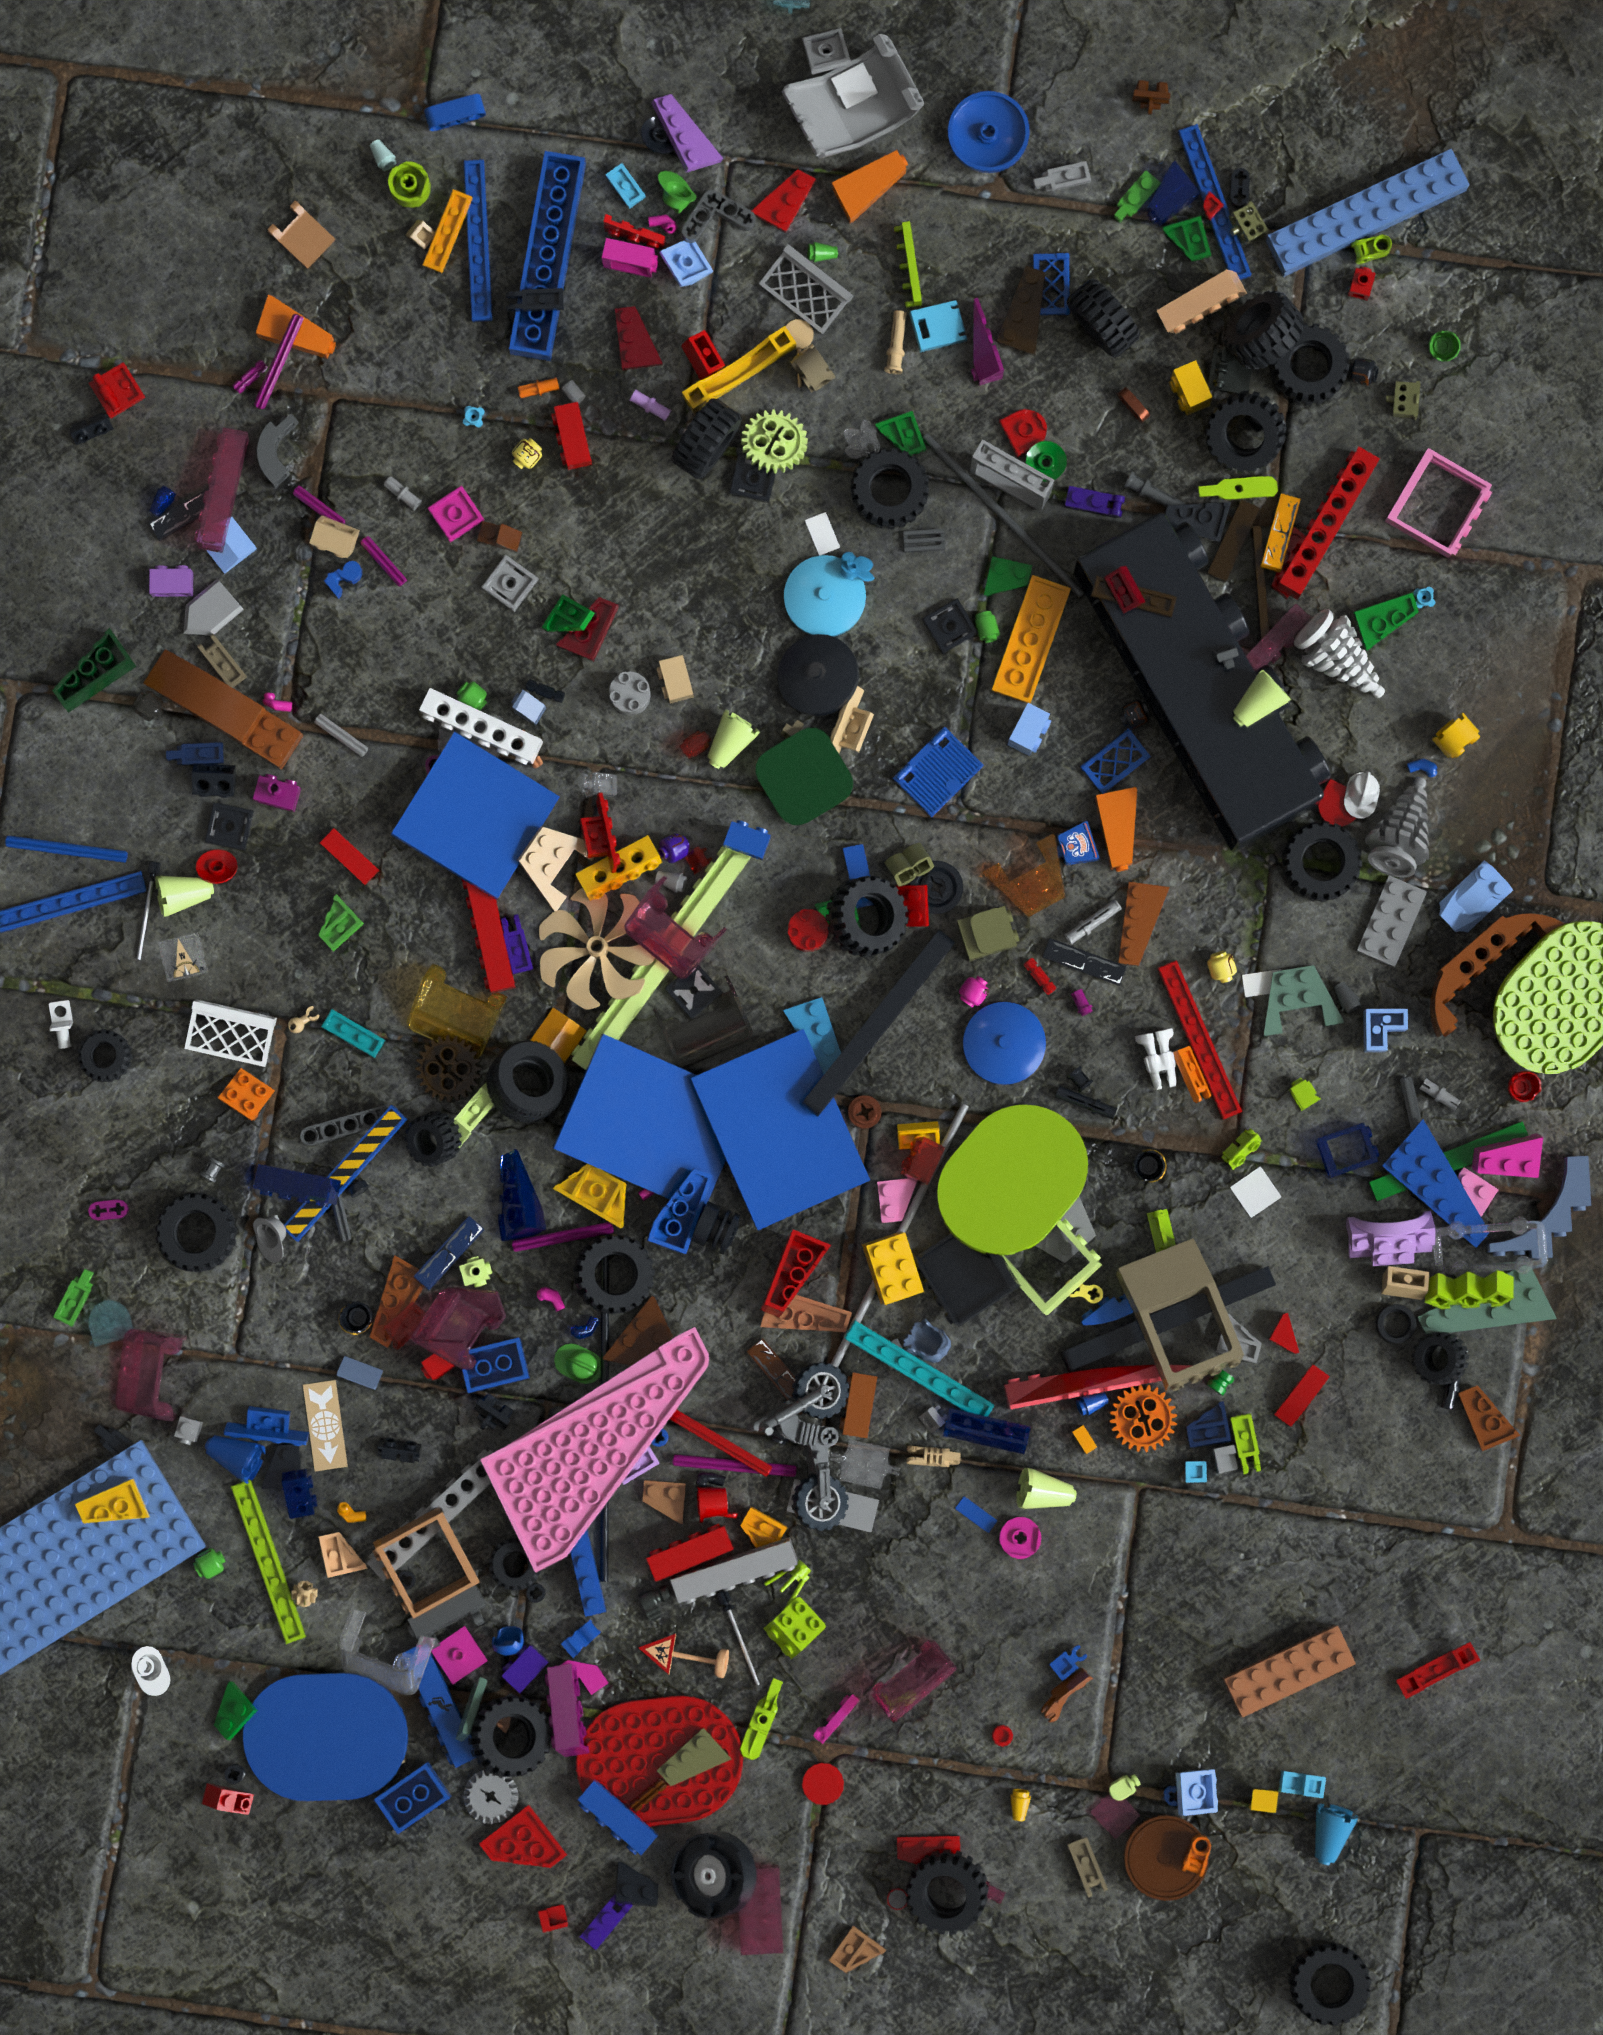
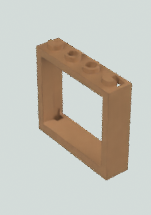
[372,1507,480,1619]

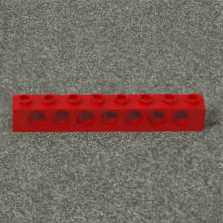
[1276,447,1380,600]

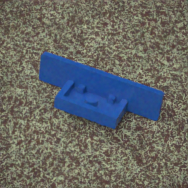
[224,1406,309,1446]

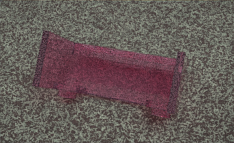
[624,876,727,979]

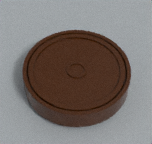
[1123,1814,1209,1901]

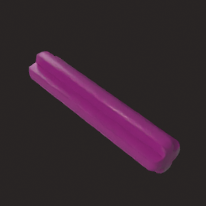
[293,486,346,524]
[361,536,407,587]

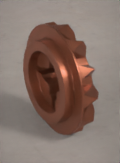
[848,1095,881,1129]

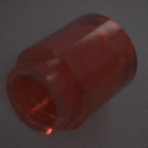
[680,730,711,759]

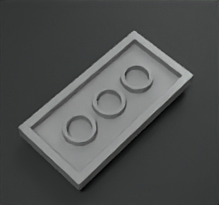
[1356,876,1427,967]

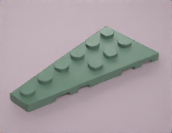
[1417,1263,1557,1335]

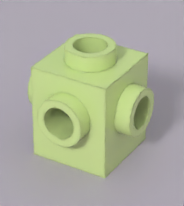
[459,1256,492,1288]

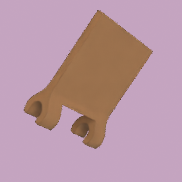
[267,200,336,269]

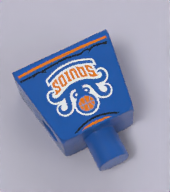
[1048,821,1099,865]

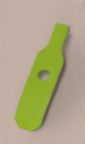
[1198,476,1278,500]
[740,1678,783,1760]

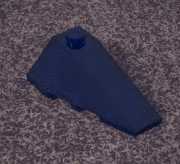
[498,1149,546,1241]

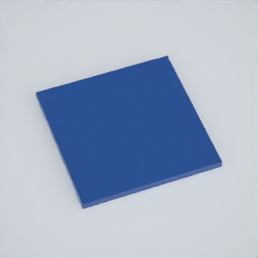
[391,732,560,900]

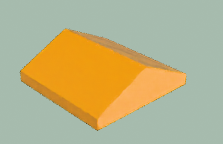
[531,1008,587,1064]

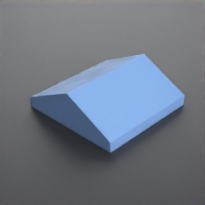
[659,241,713,287]
[199,517,257,574]

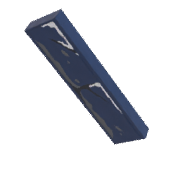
[413,1216,485,1291]

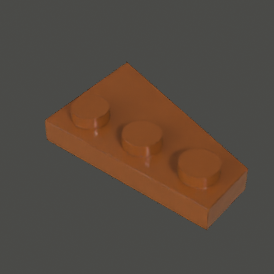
[1457,1385,1521,1451]

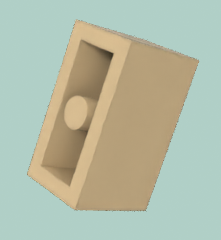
[310,516,360,558]
[656,655,694,704]
[1382,1266,1429,1300]

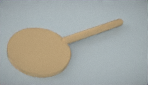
[786,319,814,388]

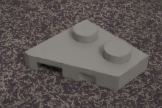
[1216,1314,1262,1364]

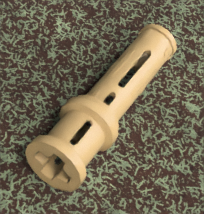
[884,311,907,374]

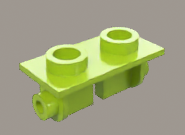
[1221,1128,1262,1170]
[1147,1209,1176,1253]

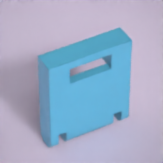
[909,300,968,352]

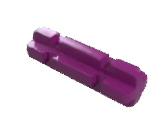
[233,360,268,394]

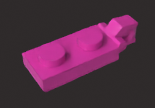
[813,1694,860,1744]

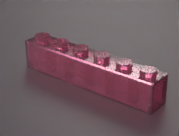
[194,427,249,553]

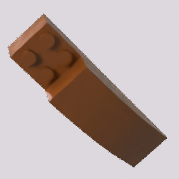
[143,649,304,770]

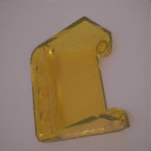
[407,963,508,1058]

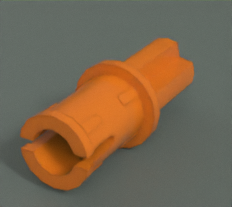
[518,377,560,398]

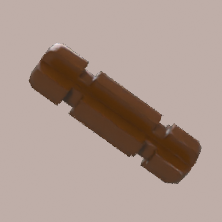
[630,1778,667,1812]

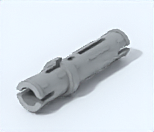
[1064,899,1122,945]

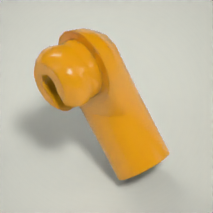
[337,1502,366,1523]

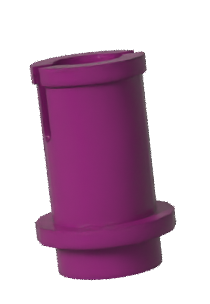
[1070,989,1093,1017]

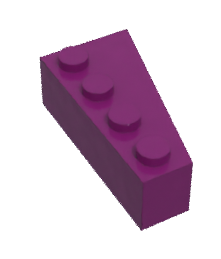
[545,1664,589,1757]

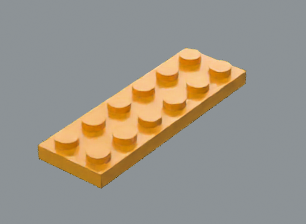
[992,575,1071,704]

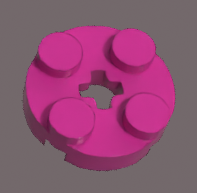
[999,1517,1041,1559]

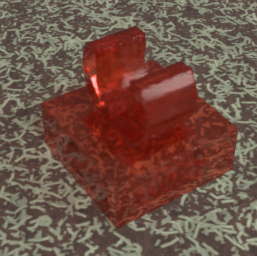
[685,846,713,874]

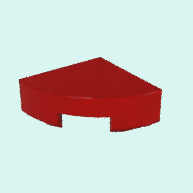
[1203,191,1224,221]

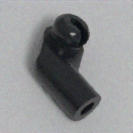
[696,1472,726,1487]

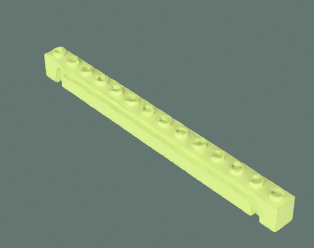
[571,846,751,1070]

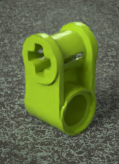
[1351,235,1392,264]

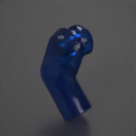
[571,1315,600,1339]

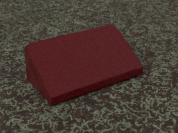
[1104,566,1145,614]

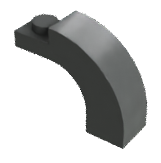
[257,414,299,488]

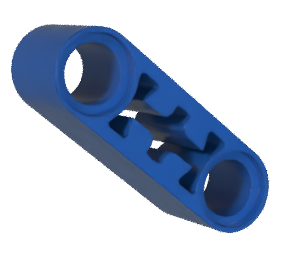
[424,94,486,131]

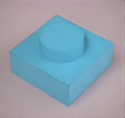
[1185,1461,1207,1482]

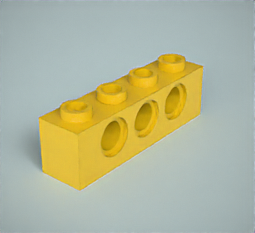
[576,835,663,901]

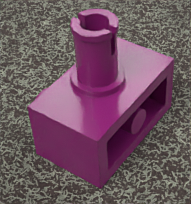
[253,774,301,812]

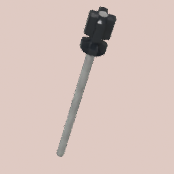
[136,861,161,960]
[716,1590,760,1686]

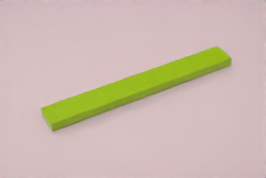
[231,1480,306,1644]

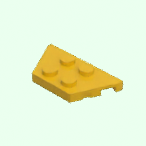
[553,1164,626,1228]

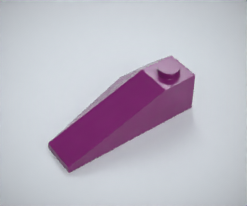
[971,297,1004,386]

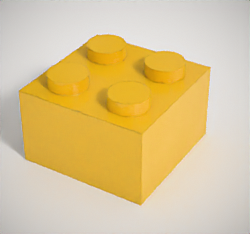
[1169,360,1213,415]

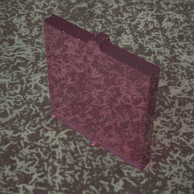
[1090,1794,1141,1839]

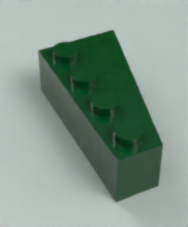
[52,628,137,713]

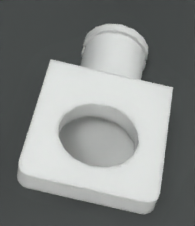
[49,1000,73,1049]

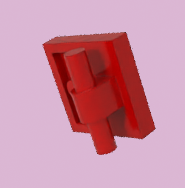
[89,362,146,419]

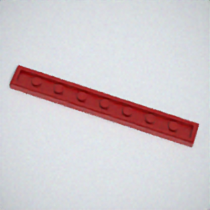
[1157,960,1242,1120]

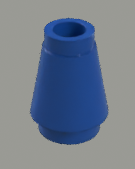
[1076,1392,1108,1416]

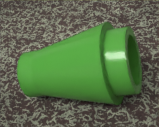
[807,242,838,262]

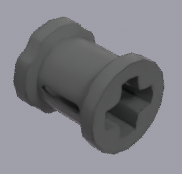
[199,1156,225,1183]

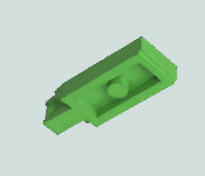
[1114,170,1161,223]
[54,1269,94,1327]

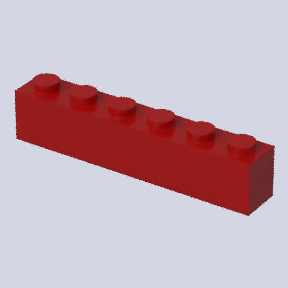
[461,878,516,993]

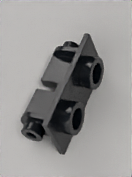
[69,412,114,445]
[377,1438,422,1463]

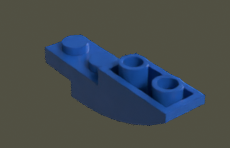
[1080,1294,1133,1326]

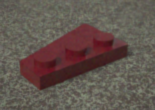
[615,306,663,370]
[556,597,619,662]

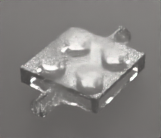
[830,1439,901,1489]

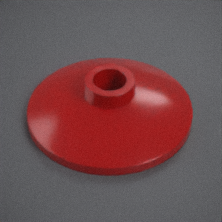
[196,849,237,884]

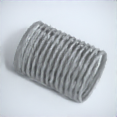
[561,380,585,403]

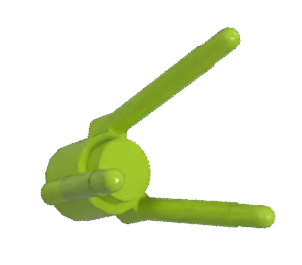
[764,1560,811,1609]

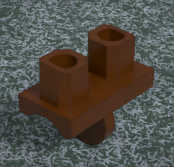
[1132,80,1170,115]

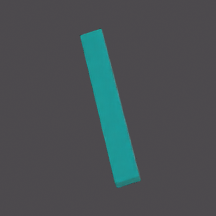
[843,1319,995,1422]

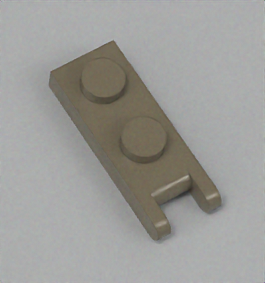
[197,634,247,688]
[1067,1836,1108,1898]

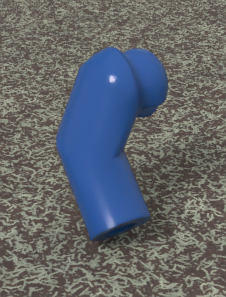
[1407,758,1437,777]

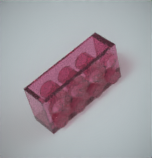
[739,1866,783,1955]

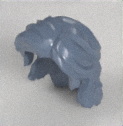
[903,1318,951,1363]

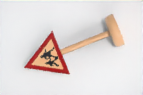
[638,1634,729,1678]

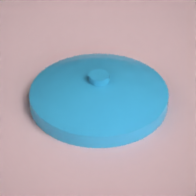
[784,555,866,637]

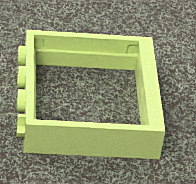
[1002,1219,1102,1315]

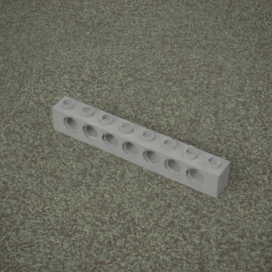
[367,1449,494,1582]

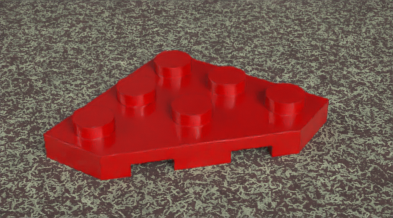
[479,1805,567,1868]

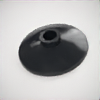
[641,116,674,154]

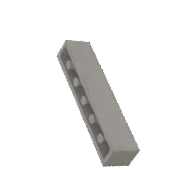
[670,1537,798,1604]

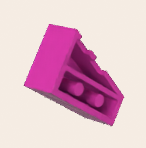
[1472,1133,1543,1178]

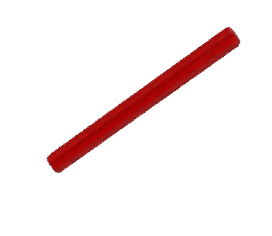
[669,1409,772,1477]

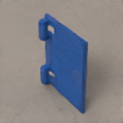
[893,727,984,817]

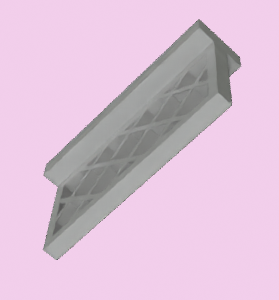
[759,244,854,334]

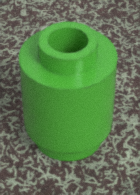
[975,611,1000,643]

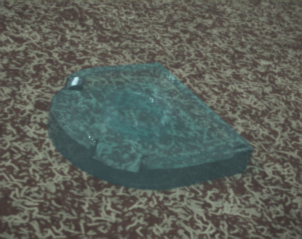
[88,1300,136,1347]

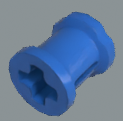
[652,1429,669,1447]
[1163,1786,1178,1806]

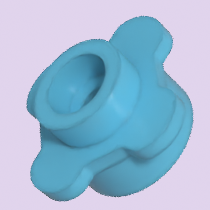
[463,406,485,428]
[1413,587,1435,608]

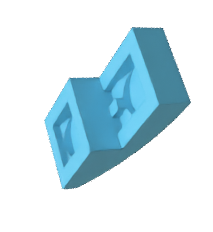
[1278,1770,1326,1798]

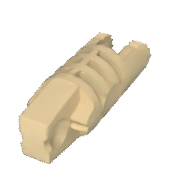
[907,1446,961,1467]

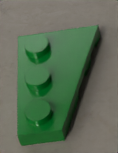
[1353,593,1419,651]

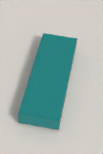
[321,1009,385,1058]

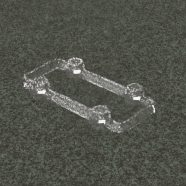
[1433,1217,1548,1278]

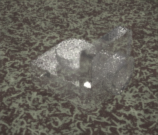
[584,772,617,797]

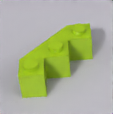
[1425,1270,1514,1309]

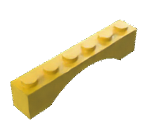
[682,326,796,414]

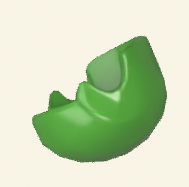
[1428,331,1461,362]

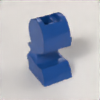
[324,561,362,599]
[561,1619,601,1658]

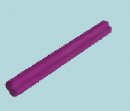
[254,314,303,409]
[512,1222,614,1252]

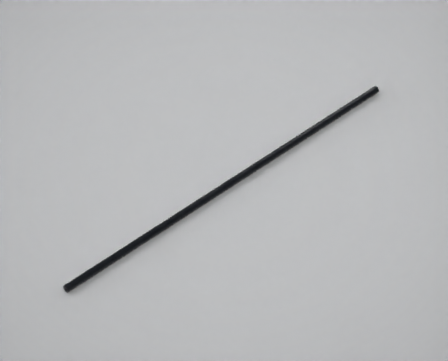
[600,1217,609,1582]

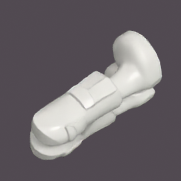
[1135,1028,1176,1090]

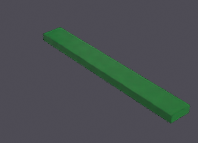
[1368,1121,1529,1202]

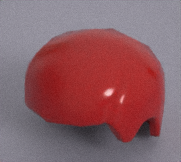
[1508,1071,1541,1102]

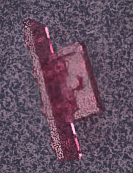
[1246,604,1310,670]

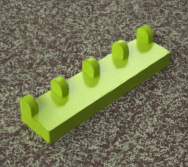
[894,221,922,307]

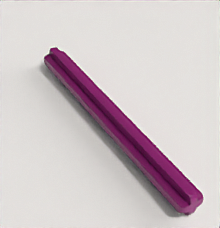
[673,1455,797,1477]

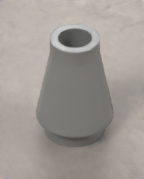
[655,871,687,893]

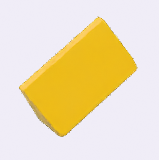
[897,1121,940,1149]

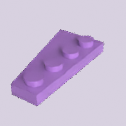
[652,94,723,173]

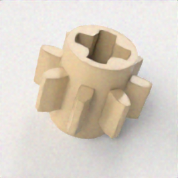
[291,1581,318,1607]

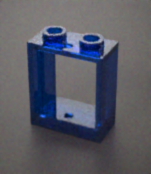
[1315,1122,1379,1179]

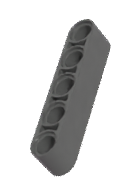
[300,1104,399,1146]

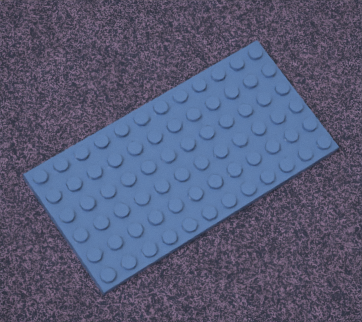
[0,1440,207,1675]

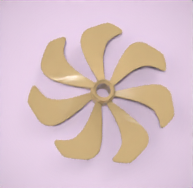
[539,888,661,1010]

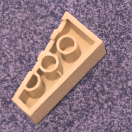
[1156,269,1247,334]

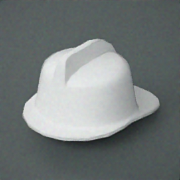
[1344,772,1380,819]
[131,1646,170,1696]

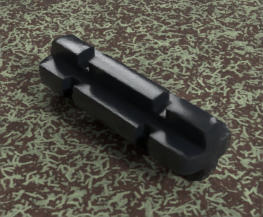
[525,679,565,703]

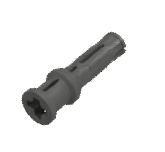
[1124,471,1185,507]

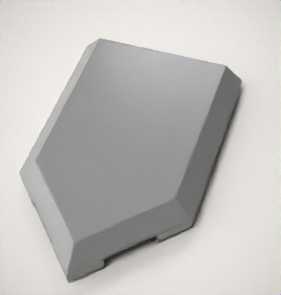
[183,579,244,636]

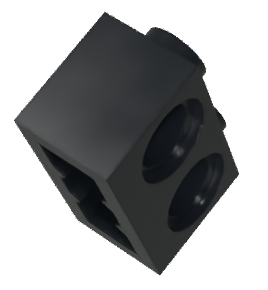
[192,763,236,798]

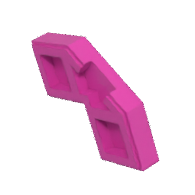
[560,1660,609,1695]

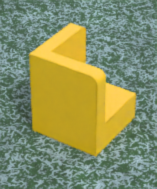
[1249,1789,1278,1813]

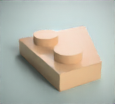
[318,1532,367,1578]

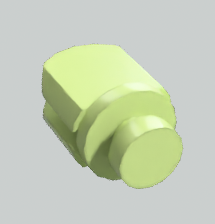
[1109,1774,1141,1800]

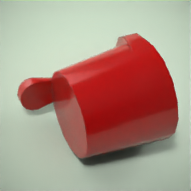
[697,1487,738,1523]

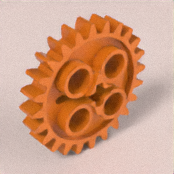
[1109,1385,1177,1452]

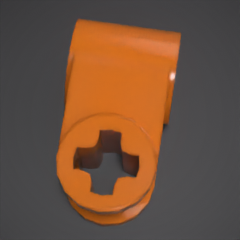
[1181,1834,1211,1877]

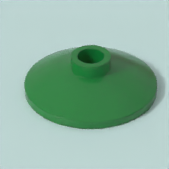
[1026,441,1067,482]

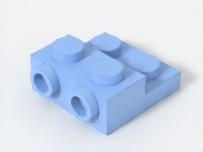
[1176,1769,1218,1816]

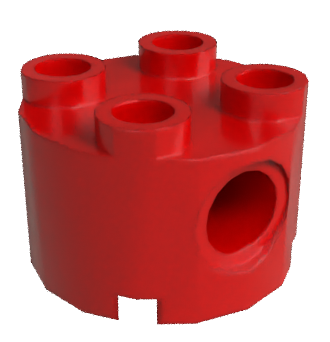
[788,909,829,952]

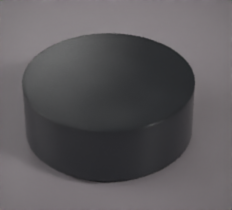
[348,1180,369,1198]

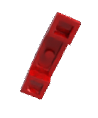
[1396,1642,1481,1699]

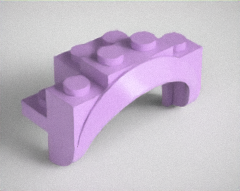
[1346,1211,1435,1266]

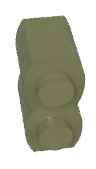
[884,843,934,886]

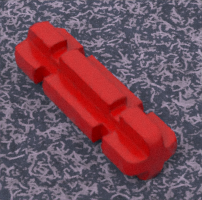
[1024,958,1056,995]

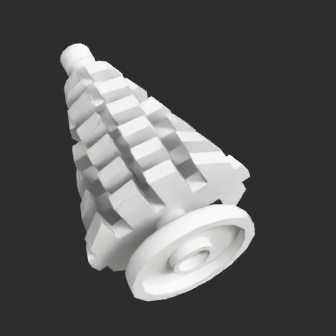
[1294,609,1385,698]

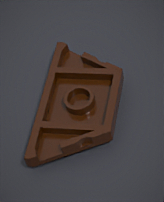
[602,1296,673,1366]

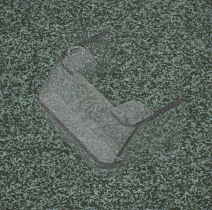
[339,1609,436,1695]

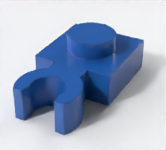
[1049,1645,1087,1681]

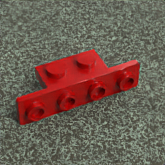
[580,792,620,873]

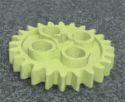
[741,409,808,474]

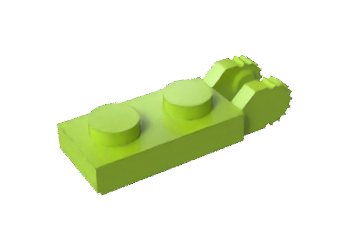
[1230,1413,1261,1474]

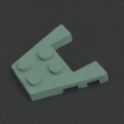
[1263,965,1344,1036]

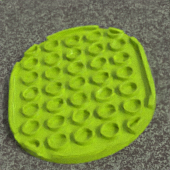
[1493,921,1603,1074]
[937,1105,1088,1255]

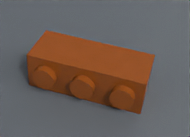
[839,1373,877,1438]

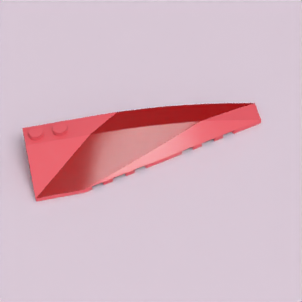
[1004,1365,1191,1410]

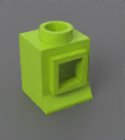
[1289,1077,1321,1111]

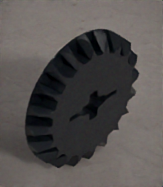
[910,861,963,914]

